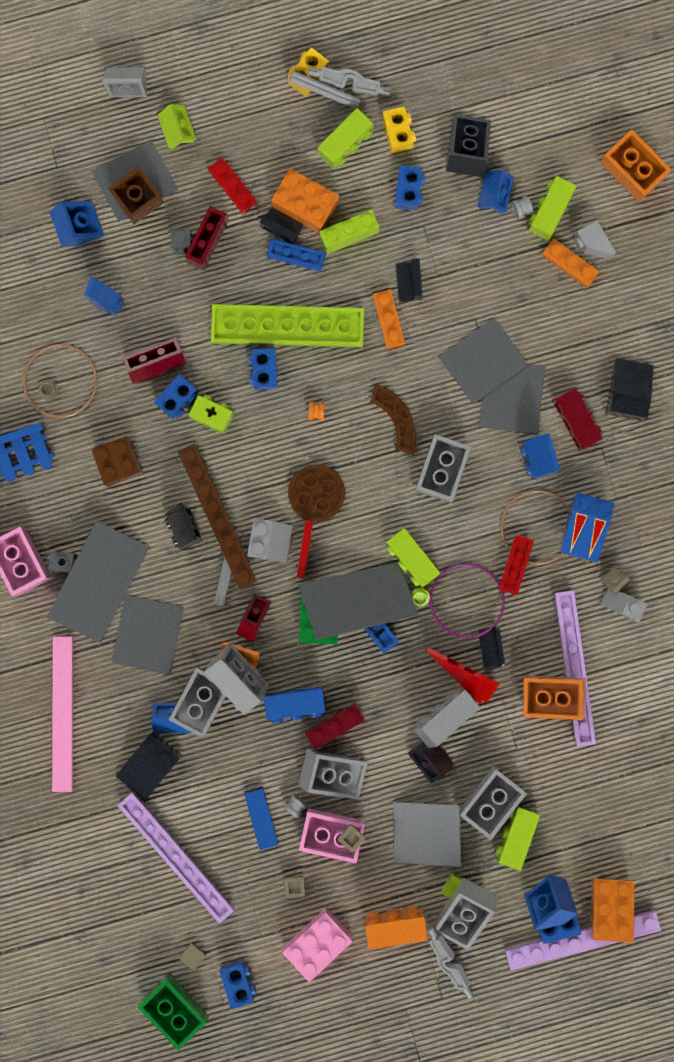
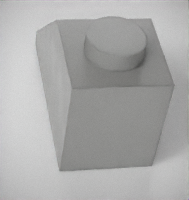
[574,221,616,260]
[600,588,648,622]

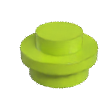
[411,588,430,606]

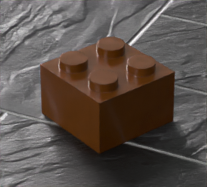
[108,166,164,225]
[91,436,144,487]

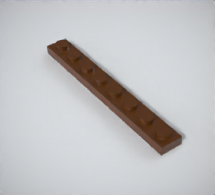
[177,443,258,590]

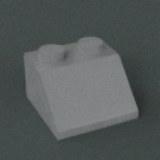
[103,65,147,97]
[247,518,293,563]

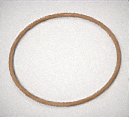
[23,344,97,418]
[500,490,570,565]

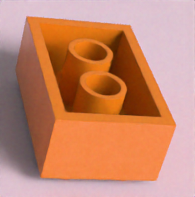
[600,129,672,203]
[271,168,340,233]
[524,676,586,720]
[590,878,634,943]
[365,906,428,950]

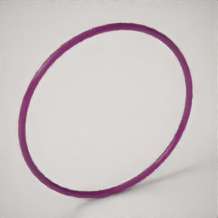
[429,563,505,638]

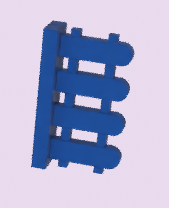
[0,422,55,482]

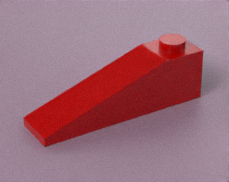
[425,647,500,704]

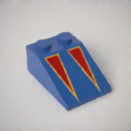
[560,492,615,563]

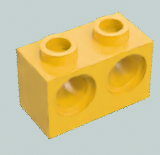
[288,47,329,97]
[382,106,416,154]

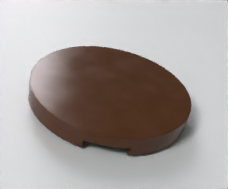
[288,464,345,522]

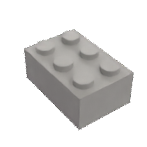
[415,435,471,503]
[414,690,480,748]
[460,766,527,840]
[434,878,498,950]

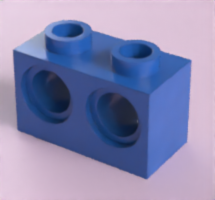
[395,165,425,211]
[249,348,278,391]
[154,374,198,420]
[364,623,399,654]
[538,915,581,944]
[219,959,257,1009]

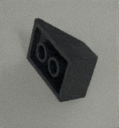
[446,114,491,178]
[605,358,654,421]
[164,502,203,550]
[116,732,182,801]

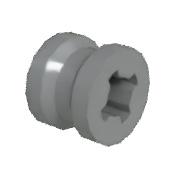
[511,196,533,219]
[283,794,308,819]

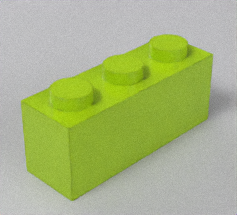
[317,108,373,170]
[528,176,577,241]
[319,209,379,255]
[386,528,440,588]
[495,805,540,871]

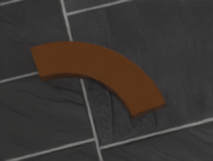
[370,384,416,455]

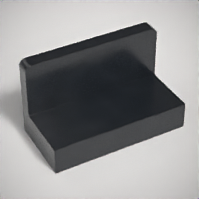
[259,208,304,244]
[396,258,423,302]
[478,627,505,668]
[407,741,454,783]

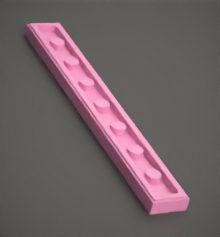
[52,637,73,792]

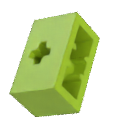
[188,395,234,435]

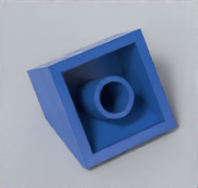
[49,201,104,247]
[520,433,560,480]
[524,874,578,930]

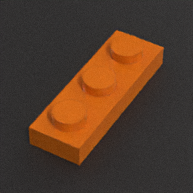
[542,238,600,288]
[372,289,405,350]

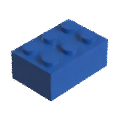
[264,686,326,723]

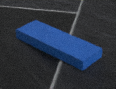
[266,238,326,272]
[244,788,279,850]

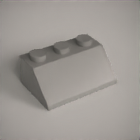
[204,643,269,715]

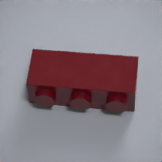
[185,206,229,271]
[122,337,186,384]
[552,388,603,452]
[305,702,365,750]

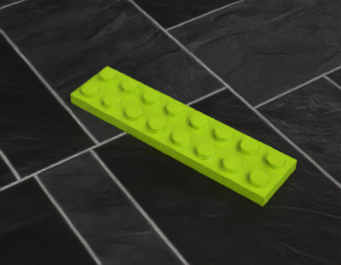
[211,304,364,347]

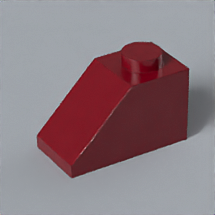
[236,594,271,642]

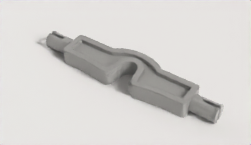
[308,67,391,97]
[426,925,473,999]

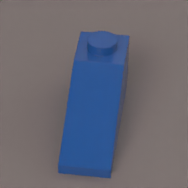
[84,276,124,316]

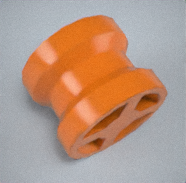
[308,401,325,421]

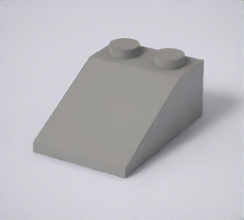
[169,667,226,738]
[298,748,368,800]

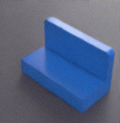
[478,170,514,214]
[151,703,191,734]

